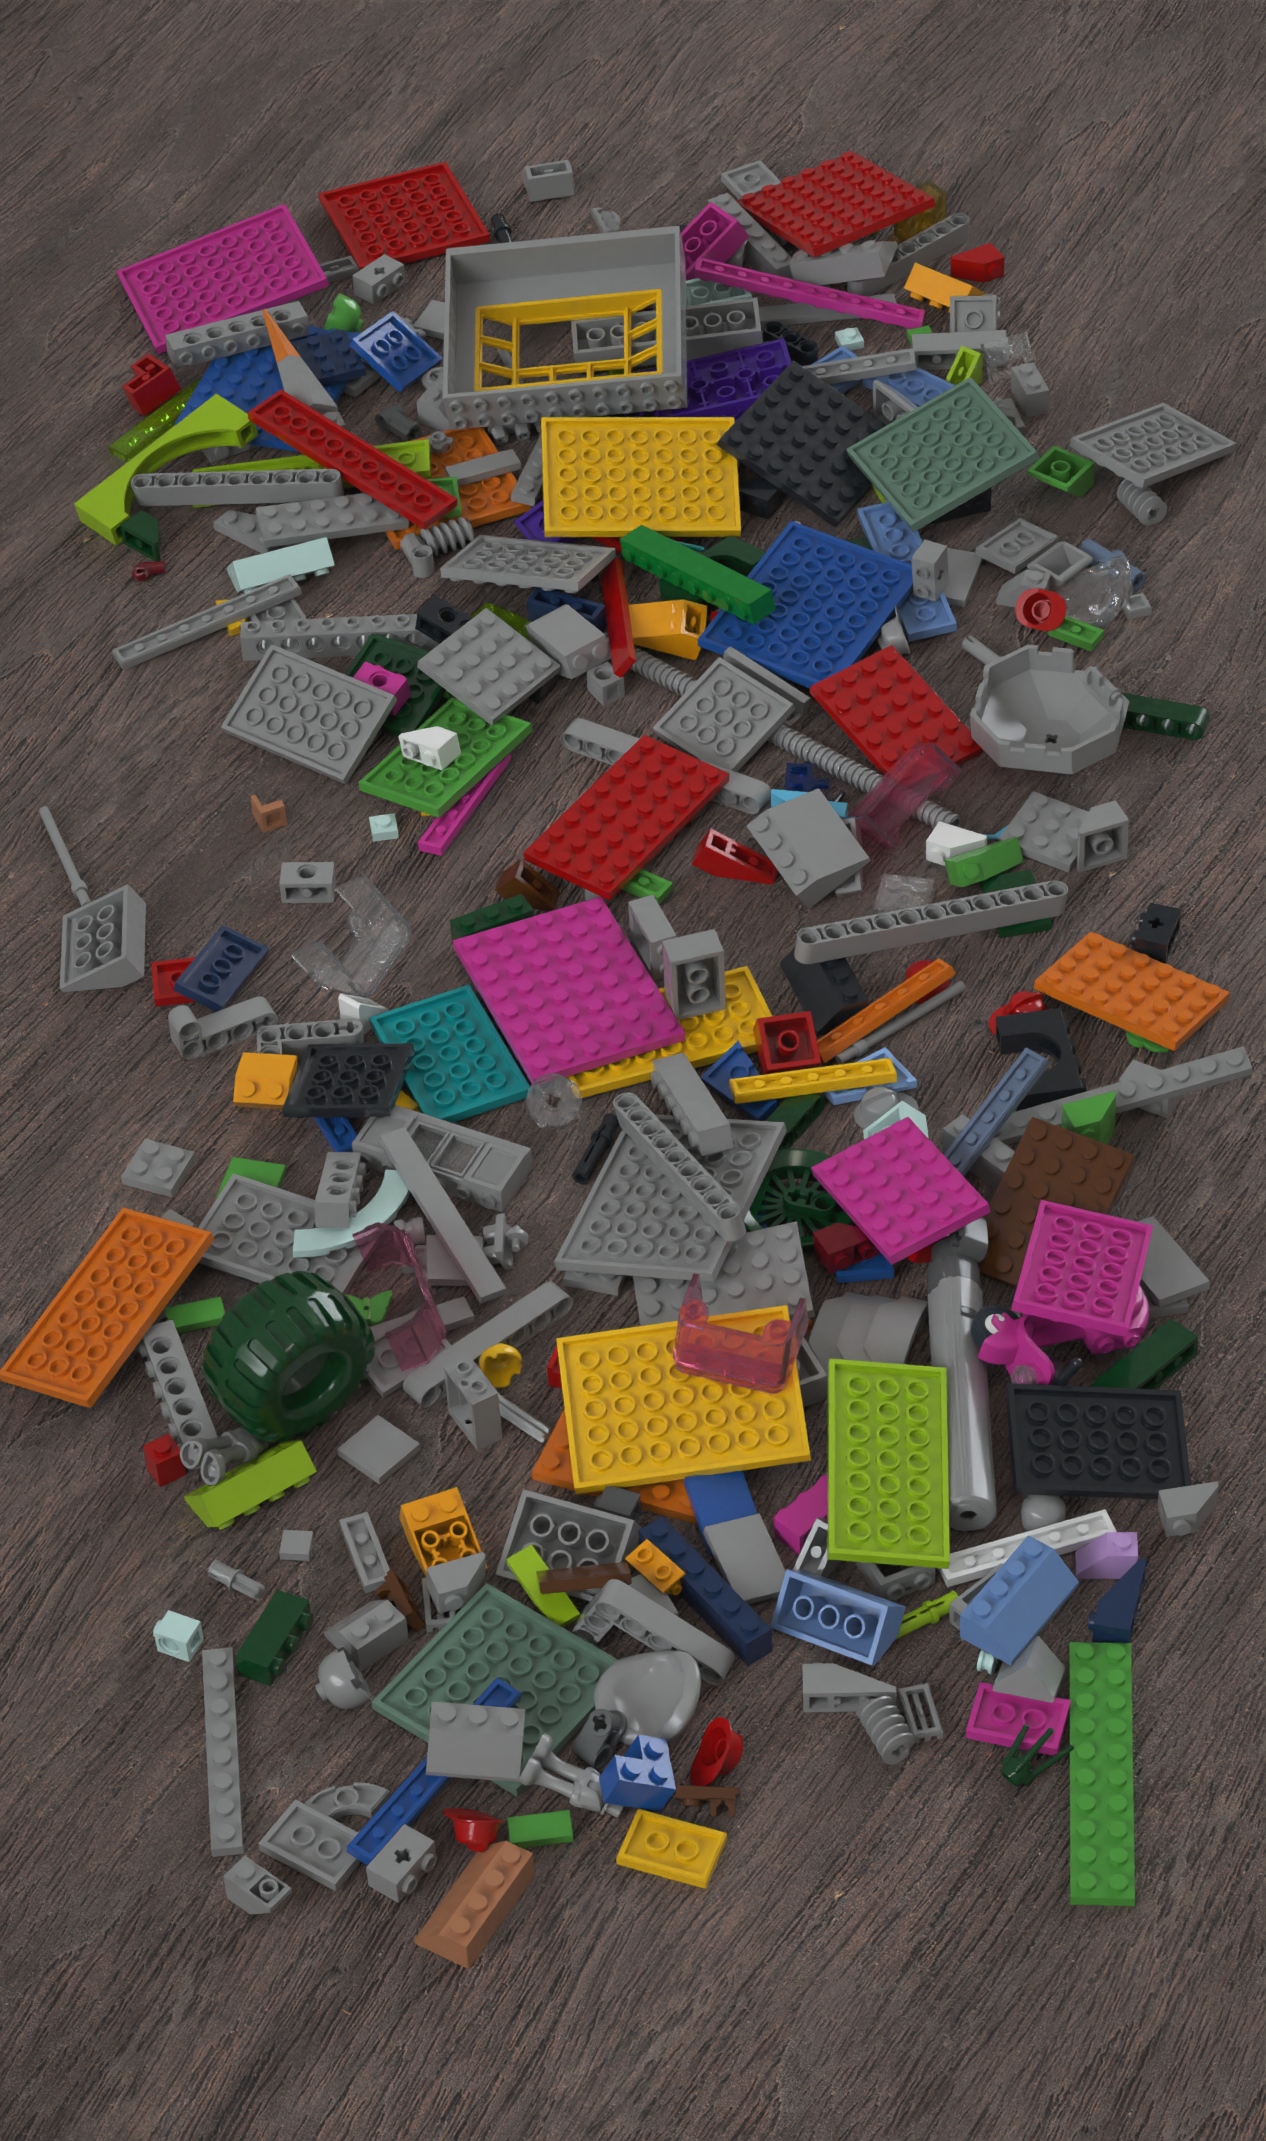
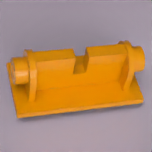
[625,1539,685,1595]

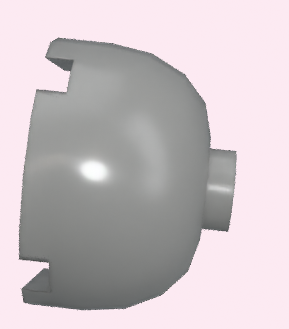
[315,1645,371,1709]

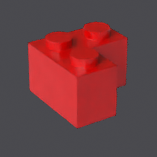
[122,353,181,416]

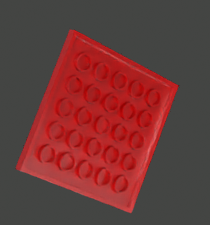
[318,161,490,271]

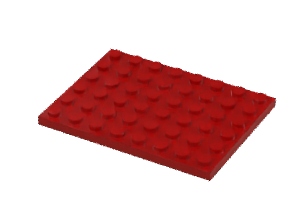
[736,151,936,258]

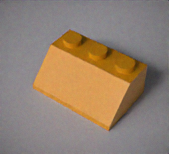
[904,263,986,313]

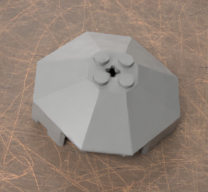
[970,645,1129,774]

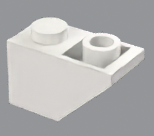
[398,726,461,770]

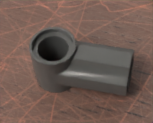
[375,404,422,442]

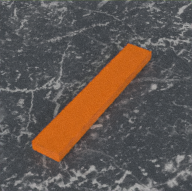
[817,958,956,1063]

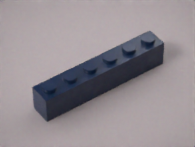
[638,1516,772,1666]

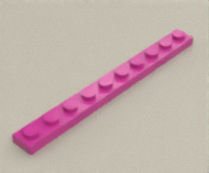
[693,257,925,329]

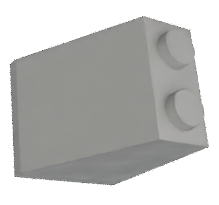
[525,604,611,679]

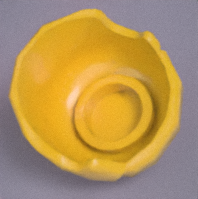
[478,1343,522,1388]

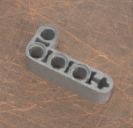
[168,996,278,1060]
[257,1019,364,1060]

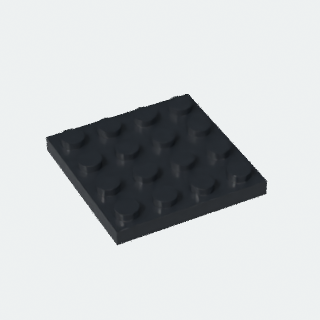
[282,1043,415,1118]

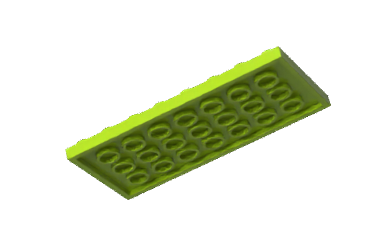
[827,1358,950,1569]

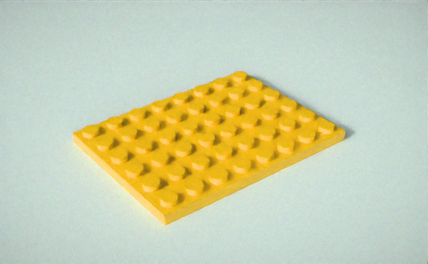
[541,417,741,537]
[556,1305,811,1494]

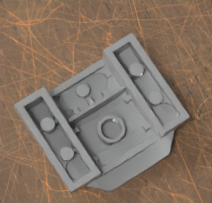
[808,1292,928,1381]

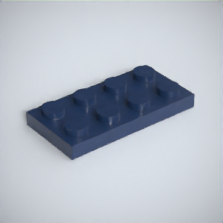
[173,925,269,1012]

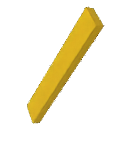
[729,1058,897,1104]

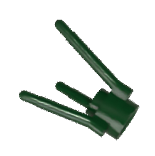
[1000,1724,1074,1788]

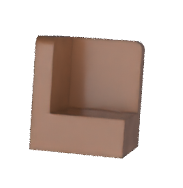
[250,794,287,833]

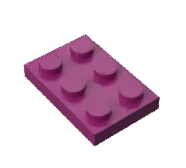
[966,1682,1071,1756]

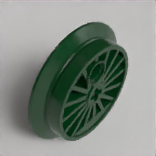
[744,1148,853,1253]

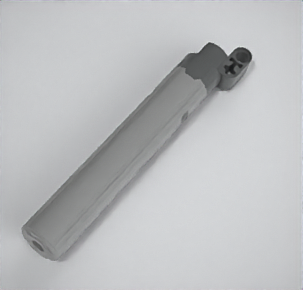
[926,1217,997,1531]

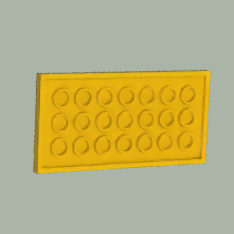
[566,966,772,1099]

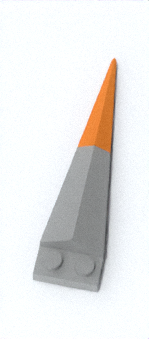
[263,309,346,429]

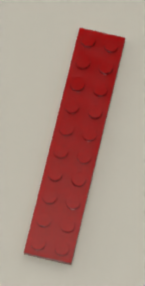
[248,389,458,530]

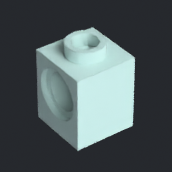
[153,1610,204,1662]

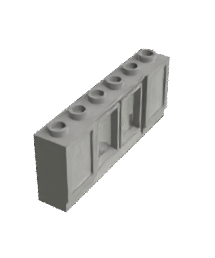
[352,1105,533,1212]

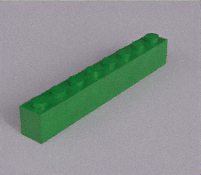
[620,525,776,625]

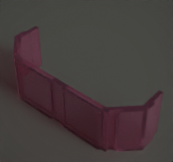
[352,1222,447,1371]

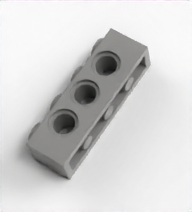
[314,1152,367,1228]

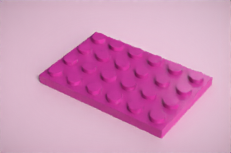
[811,1117,991,1265]
[1011,1200,1153,1337]

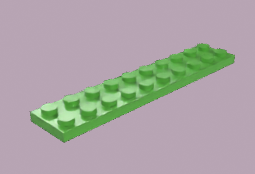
[1069,1642,1135,1906]

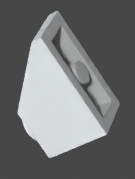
[926,821,987,866]

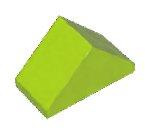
[945,345,983,385]

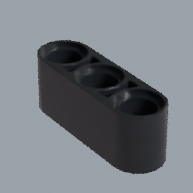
[763,321,818,366]

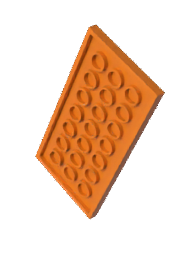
[0,1208,215,1408]

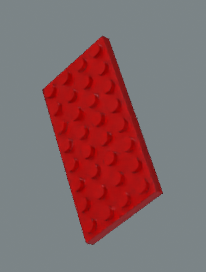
[524,735,729,901]

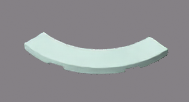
[293,1170,410,1257]

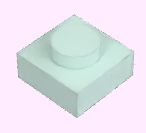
[835,327,864,351]
[369,813,399,842]

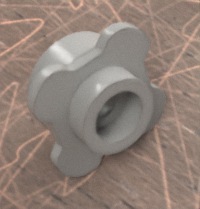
[425,431,453,453]

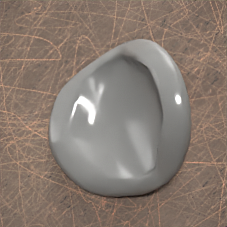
[594,1650,701,1746]

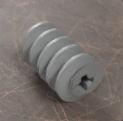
[1117,479,1167,526]
[420,517,474,557]
[856,1696,915,1765]

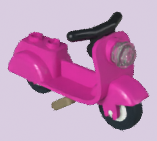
[971,1286,1149,1386]

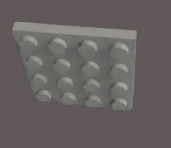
[417,608,561,726]
[652,657,795,772]

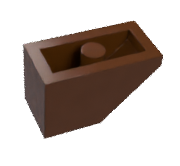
[495,859,560,911]

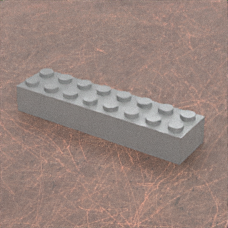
[571,298,763,374]

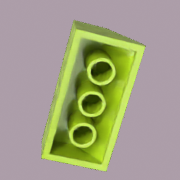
[183,1440,317,1530]

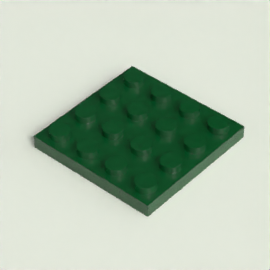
[345,633,446,736]

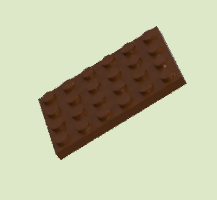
[978,1117,1136,1289]

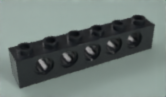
[415,595,558,704]

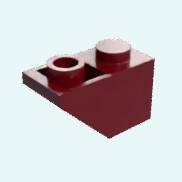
[813,1223,880,1274]

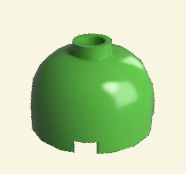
[323,293,364,333]

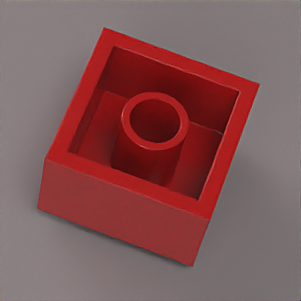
[753,1011,821,1075]

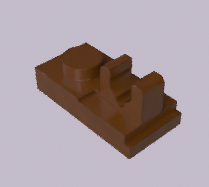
[375,1569,426,1632]
[675,1785,741,1818]

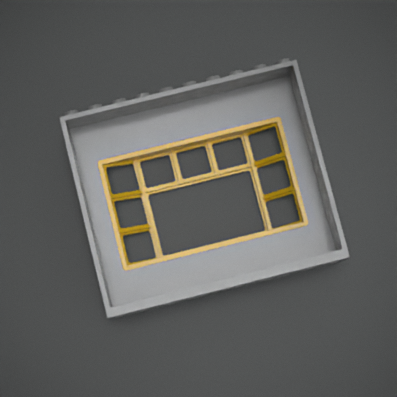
[443,226,687,430]

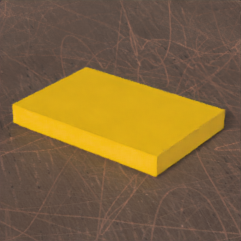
[616,1809,727,1889]

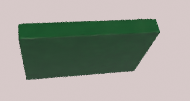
[980,870,1052,938]

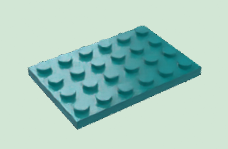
[369,984,532,1123]

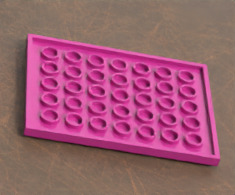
[116,204,329,354]
[453,897,685,1087]

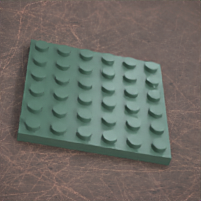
[846,377,1040,532]
[372,1583,618,1797]

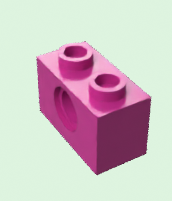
[353,662,411,716]

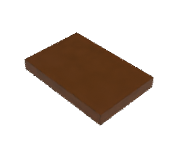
[536,1562,632,1594]

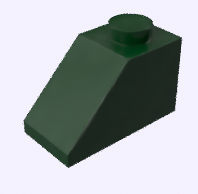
[120,510,161,562]

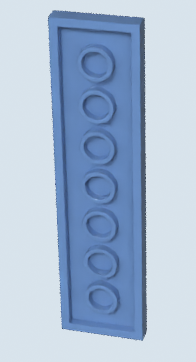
[857,502,957,642]

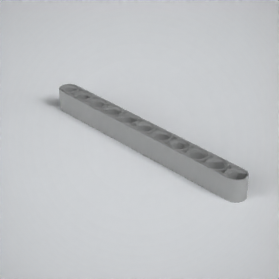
[794,880,1068,964]

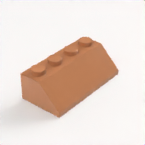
[414,1841,535,1969]

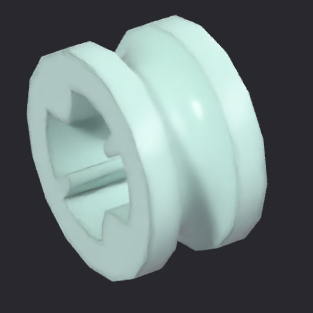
[977,1650,999,1675]

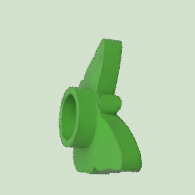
[346,1291,393,1327]

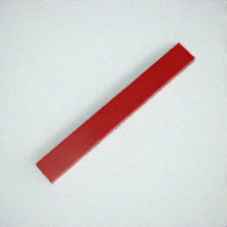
[601,557,636,678]

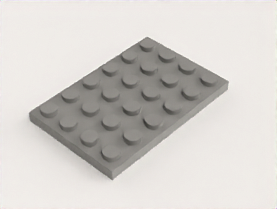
[1069,403,1236,488]
[440,535,616,593]
[220,644,397,784]
[198,1173,385,1295]
[633,1222,815,1326]

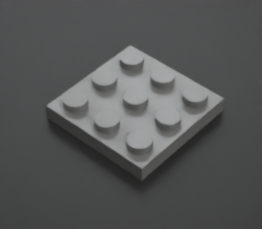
[999,791,1088,873]

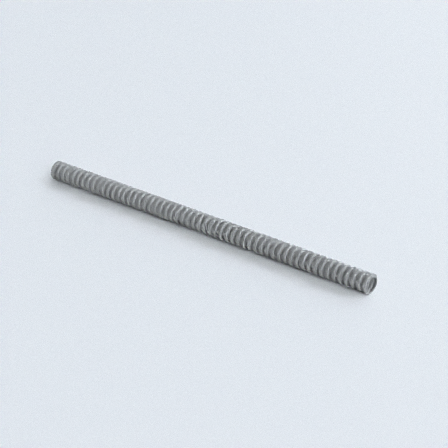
[604,633,960,828]

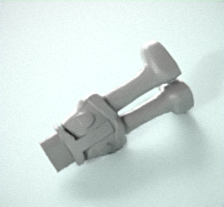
[180,1428,274,1485]
[518,1733,624,1818]

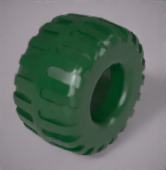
[202,1271,375,1442]

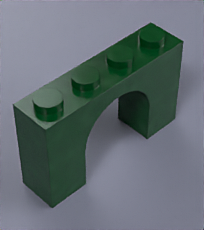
[658,535,766,616]

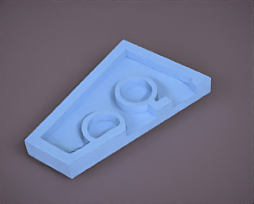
[821,1047,917,1106]

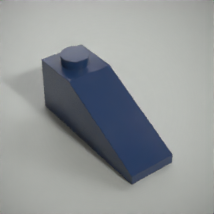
[1088,1558,1146,1643]

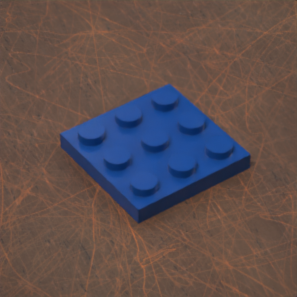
[349,311,443,393]

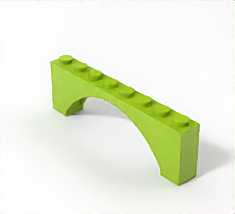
[74,393,259,546]

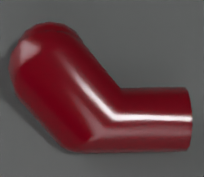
[132,561,166,582]

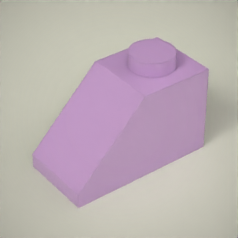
[1076,1532,1138,1579]

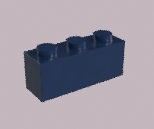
[527,587,606,633]

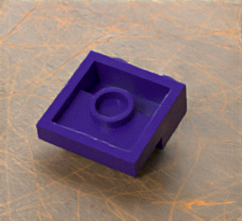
[514,500,580,544]

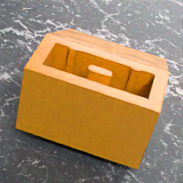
[628,599,707,661]
[399,1487,488,1578]

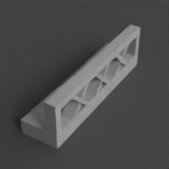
[723,646,810,728]

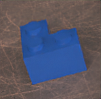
[599,1735,676,1812]

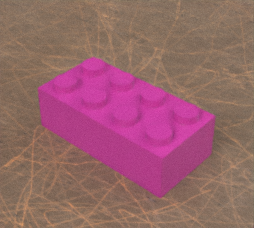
[681,202,750,281]

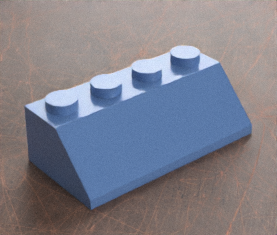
[960,1535,1079,1665]
[770,1569,906,1665]

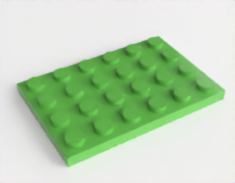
[358,697,533,818]

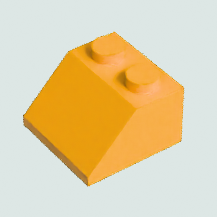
[233,1052,298,1110]

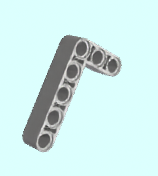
[572,1579,735,1686]

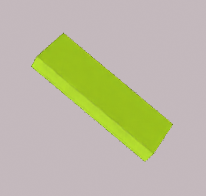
[506,1544,580,1628]

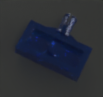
[784,763,829,792]

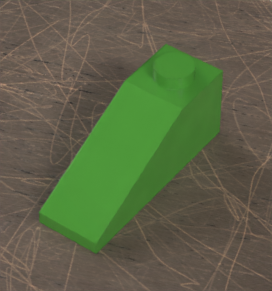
[944,836,1024,887]

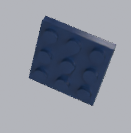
[290,329,366,386]

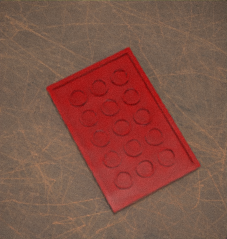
[810,645,983,790]

